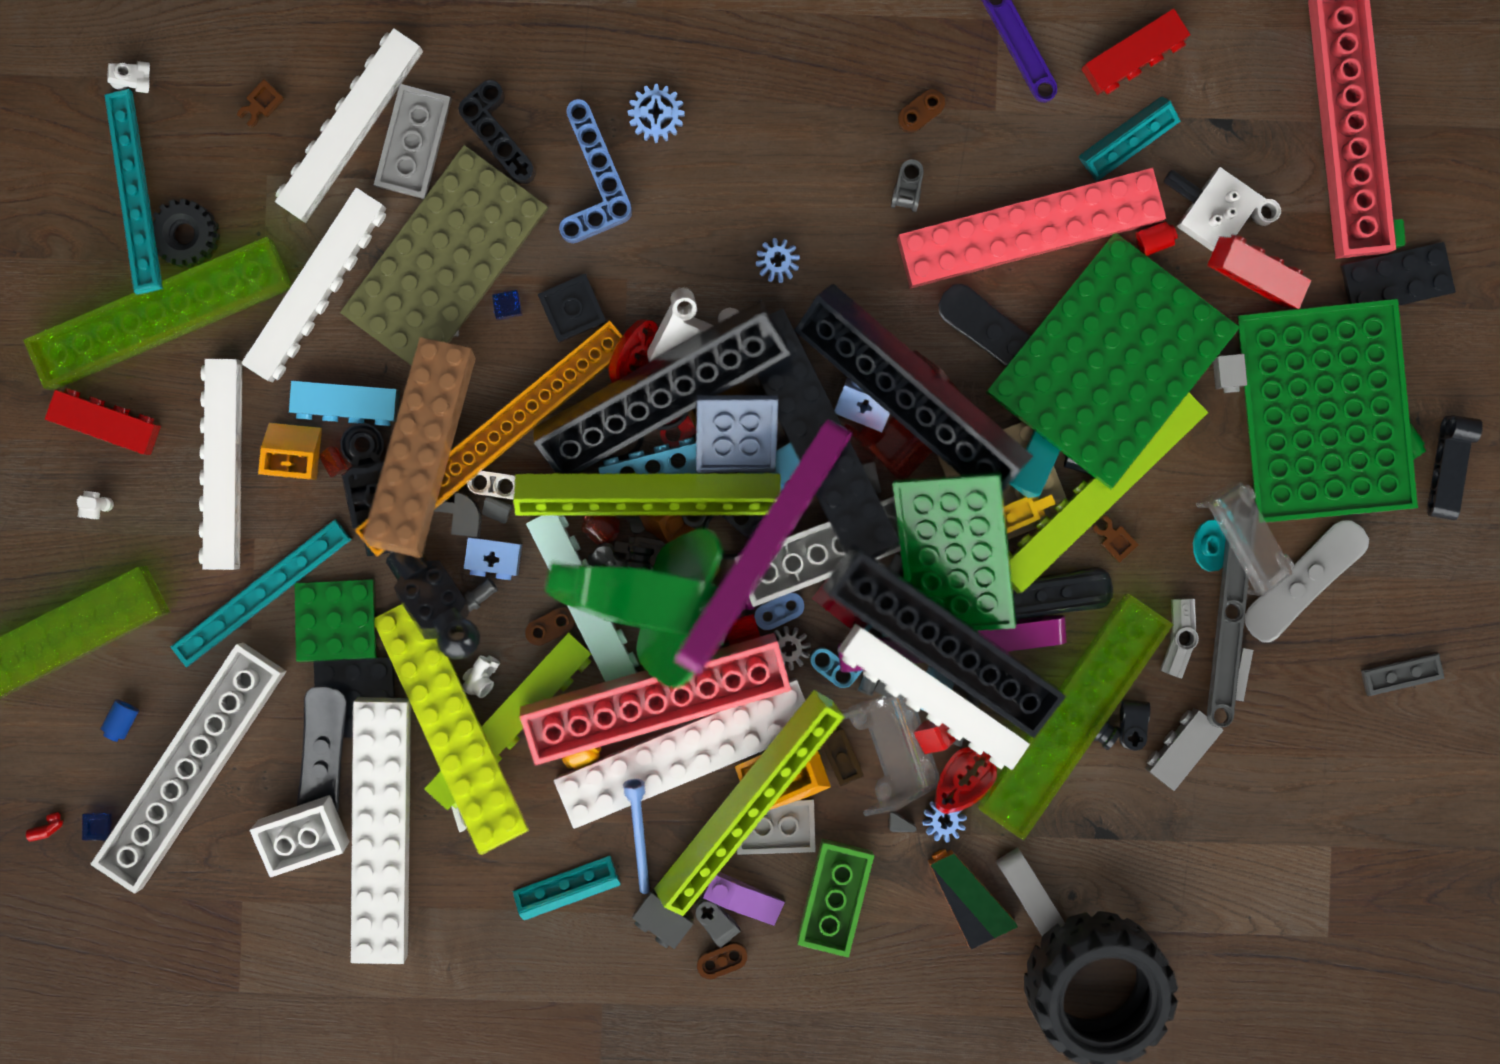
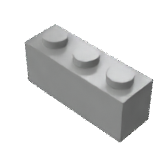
[1145,708,1223,791]

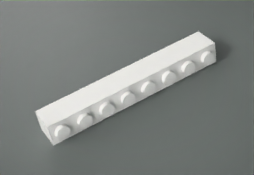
[275,28,423,223]
[241,188,387,382]
[199,359,242,570]
[838,624,1030,770]

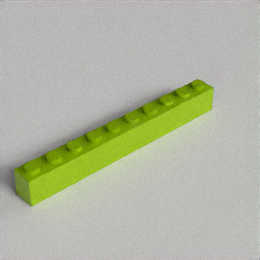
[1009,393,1208,593]
[513,473,781,516]
[654,690,844,916]

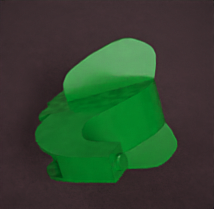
[545,529,725,689]

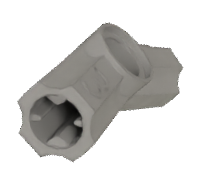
[1160,598,1199,679]

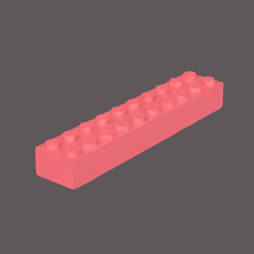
[1308,0,1396,259]
[897,168,1166,289]
[520,633,791,765]

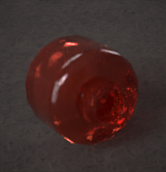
[581,515,620,545]

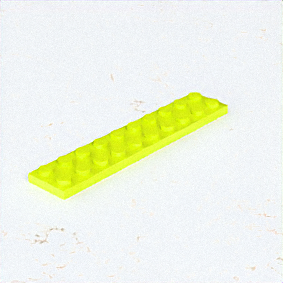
[375,604,529,855]

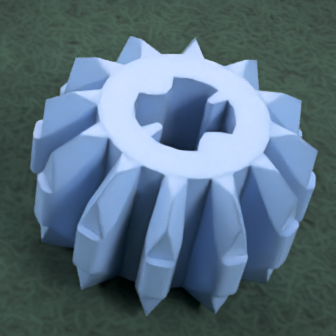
[756,238,800,283]
[922,798,967,843]

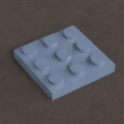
[696,396,778,473]

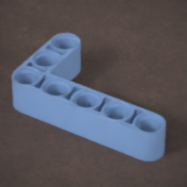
[559,99,632,243]

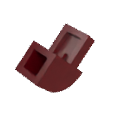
[812,579,868,630]

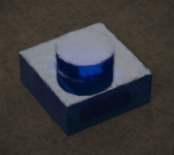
[82,813,112,841]

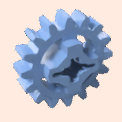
[628,84,685,143]

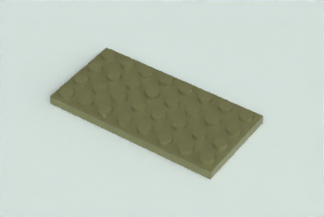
[340,145,549,366]

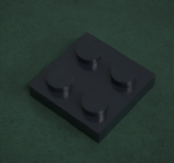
[538,274,607,343]

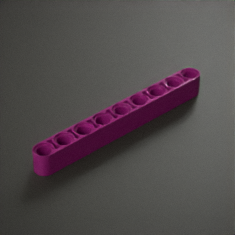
[838,615,1067,672]

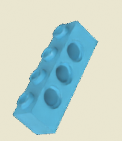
[598,437,704,474]

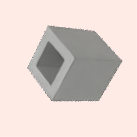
[1213,354,1247,393]

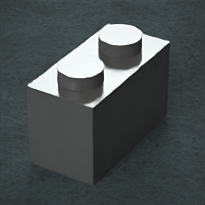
[633,889,694,949]

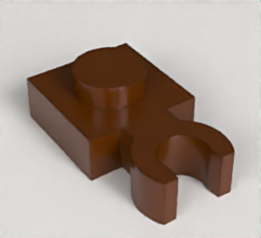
[237,79,285,128]
[1091,516,1139,563]

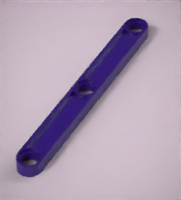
[981,0,1058,103]

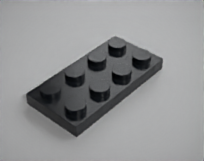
[1340,242,1456,306]

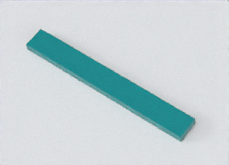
[104,89,163,294]
[170,519,353,667]

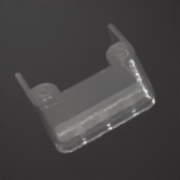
[1195,483,1294,596]
[841,693,939,816]

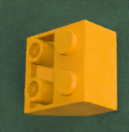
[258,423,322,480]

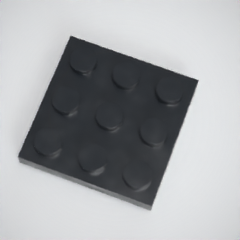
[313,657,395,738]

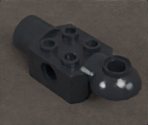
[340,423,393,557]
[386,552,480,659]

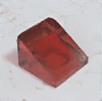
[319,446,348,478]

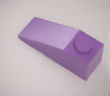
[703,872,785,926]

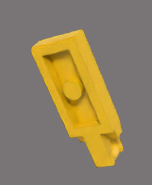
[1004,494,1056,533]

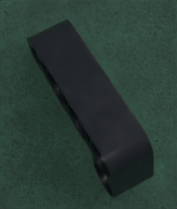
[458,80,536,184]
[1427,415,1483,520]

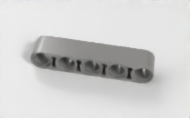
[996,847,1065,936]

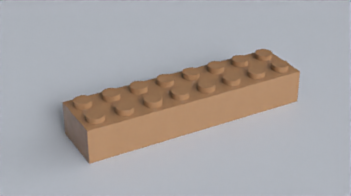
[363,337,476,558]

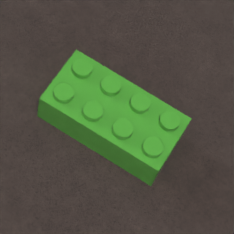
[797,838,874,958]

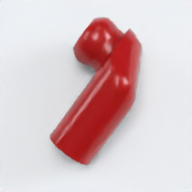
[26,812,63,842]

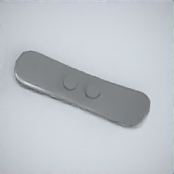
[1245,520,1369,642]

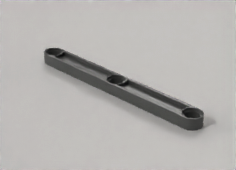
[1207,497,1256,727]

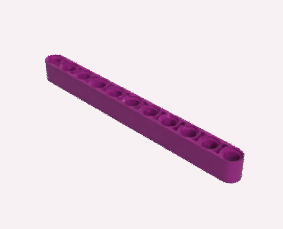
[675,419,852,675]

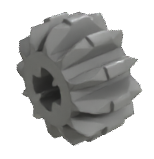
[774,626,811,670]

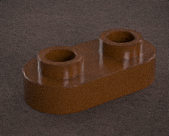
[898,89,945,133]
[525,608,575,646]
[697,942,747,980]

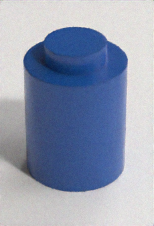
[101,699,139,742]

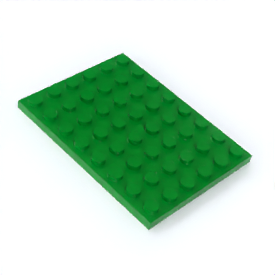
[986,233,1240,490]
[1237,299,1418,523]

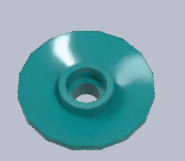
[1193,520,1227,572]

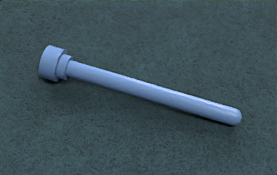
[623,779,650,894]

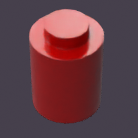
[1135,221,1178,256]

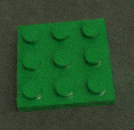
[295,580,377,662]

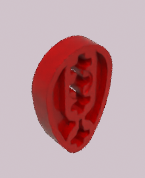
[609,319,658,383]
[935,747,997,814]

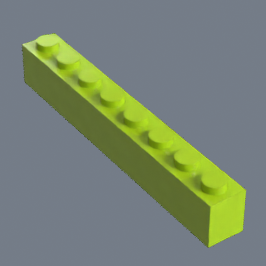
[424,633,592,810]

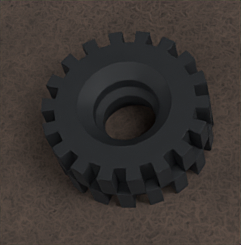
[152,199,220,268]

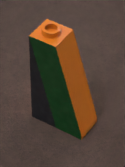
[928,849,1018,950]

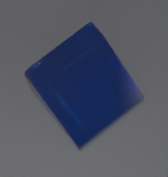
[492,290,523,320]

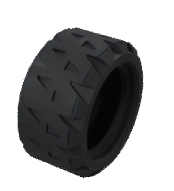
[1024,911,1178,1064]

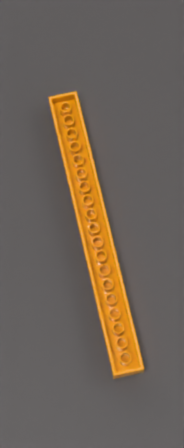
[355,321,622,557]

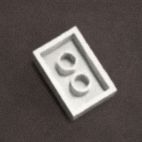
[250,795,350,877]

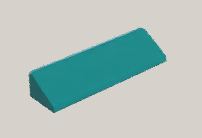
[1079,97,1181,182]
[1011,431,1060,498]
[512,856,620,920]

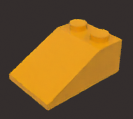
[735,750,831,810]

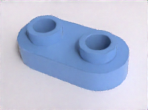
[755,592,804,630]

